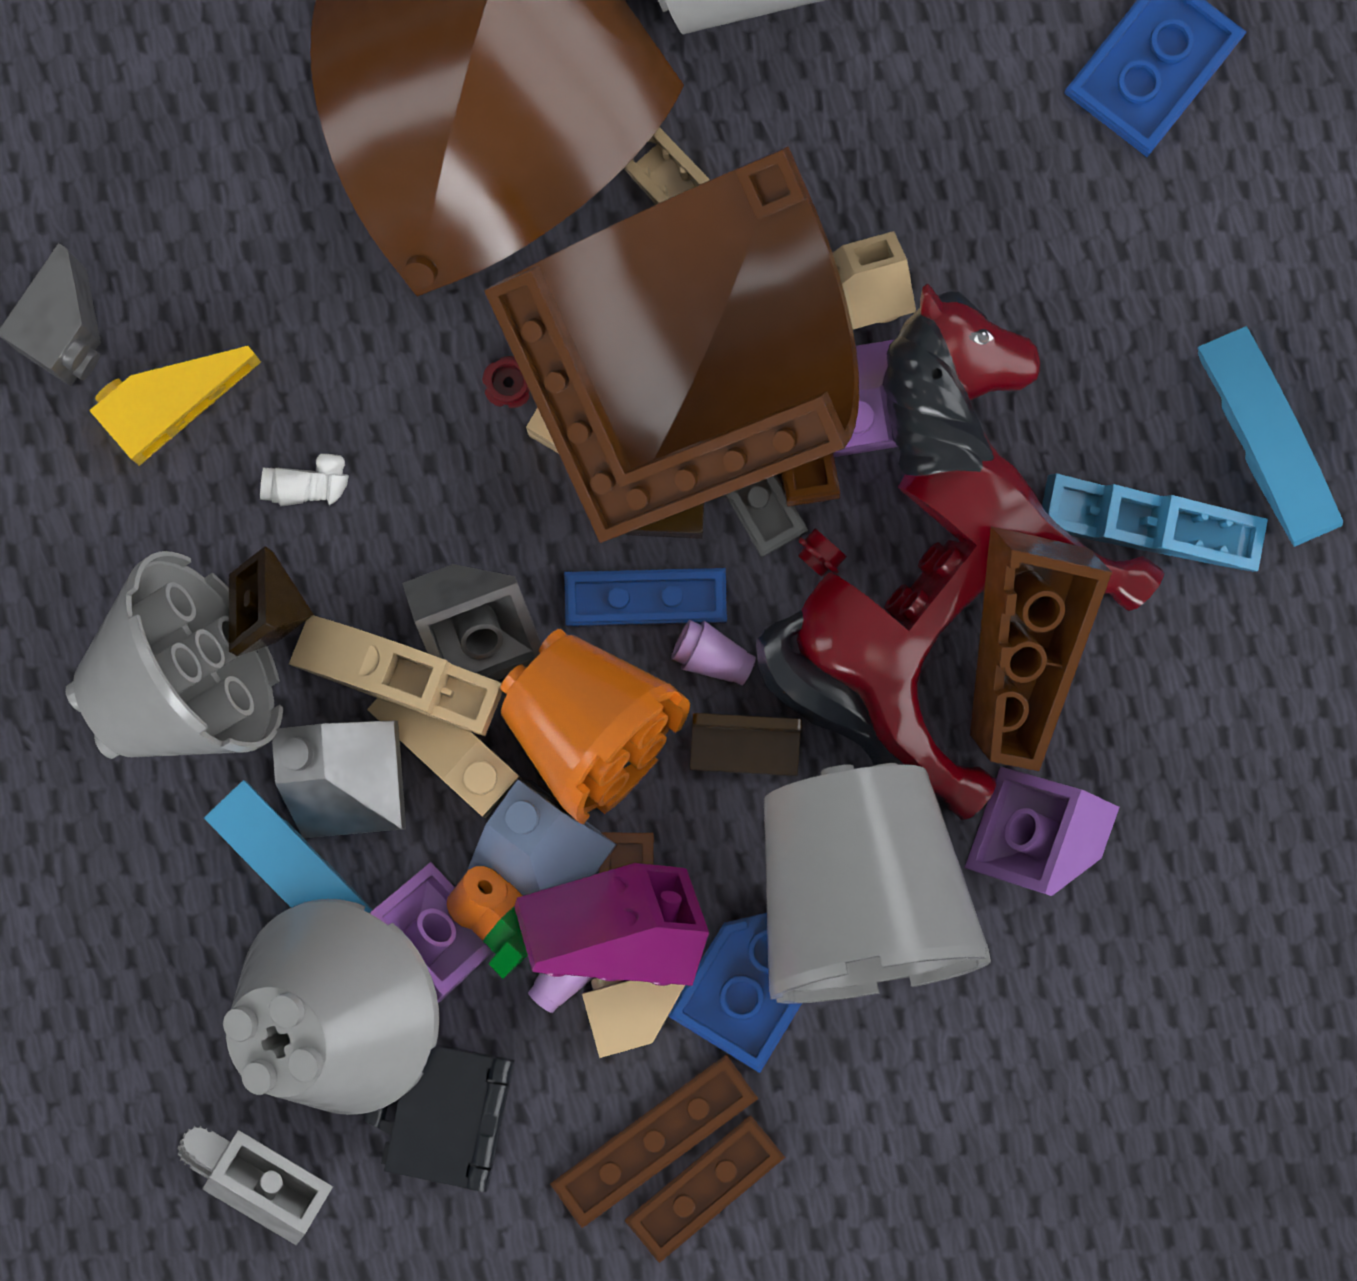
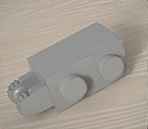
[177,1126,333,1245]

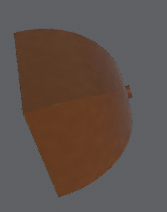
[310,0,684,297]
[484,146,859,543]

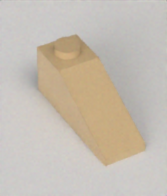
[367,698,522,818]

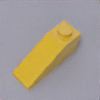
[89,346,261,466]

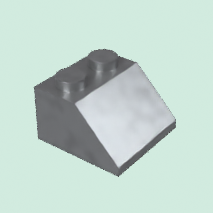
[0,243,101,386]

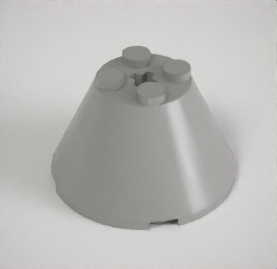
[66,551,283,759]
[223,899,439,1115]

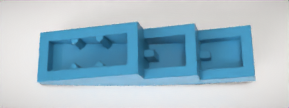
[1198,326,1343,547]
[1042,473,1268,572]
[204,780,373,913]

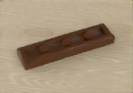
[550,1054,758,1228]

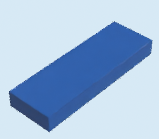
[564,568,727,627]

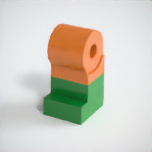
[446,866,528,979]

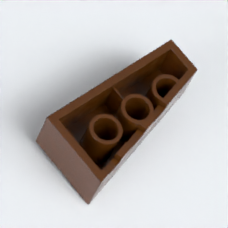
[970,526,1112,771]

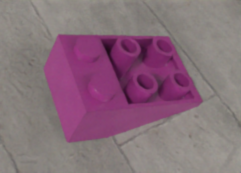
[514,863,709,986]

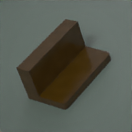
[690,713,802,776]

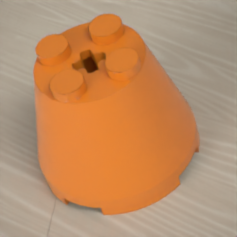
[500,629,690,824]

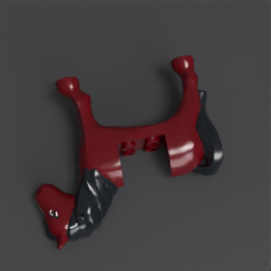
[756,284,1164,820]

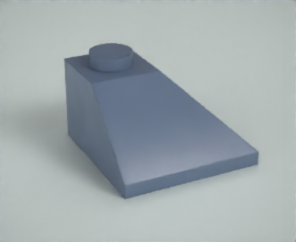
[468,779,618,896]

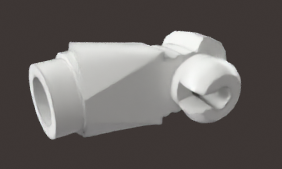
[260,454,349,507]

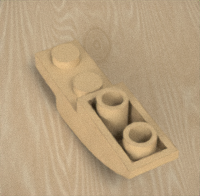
[289,615,503,736]

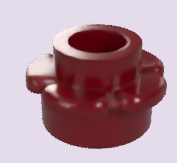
[482,356,530,408]
[798,528,847,577]

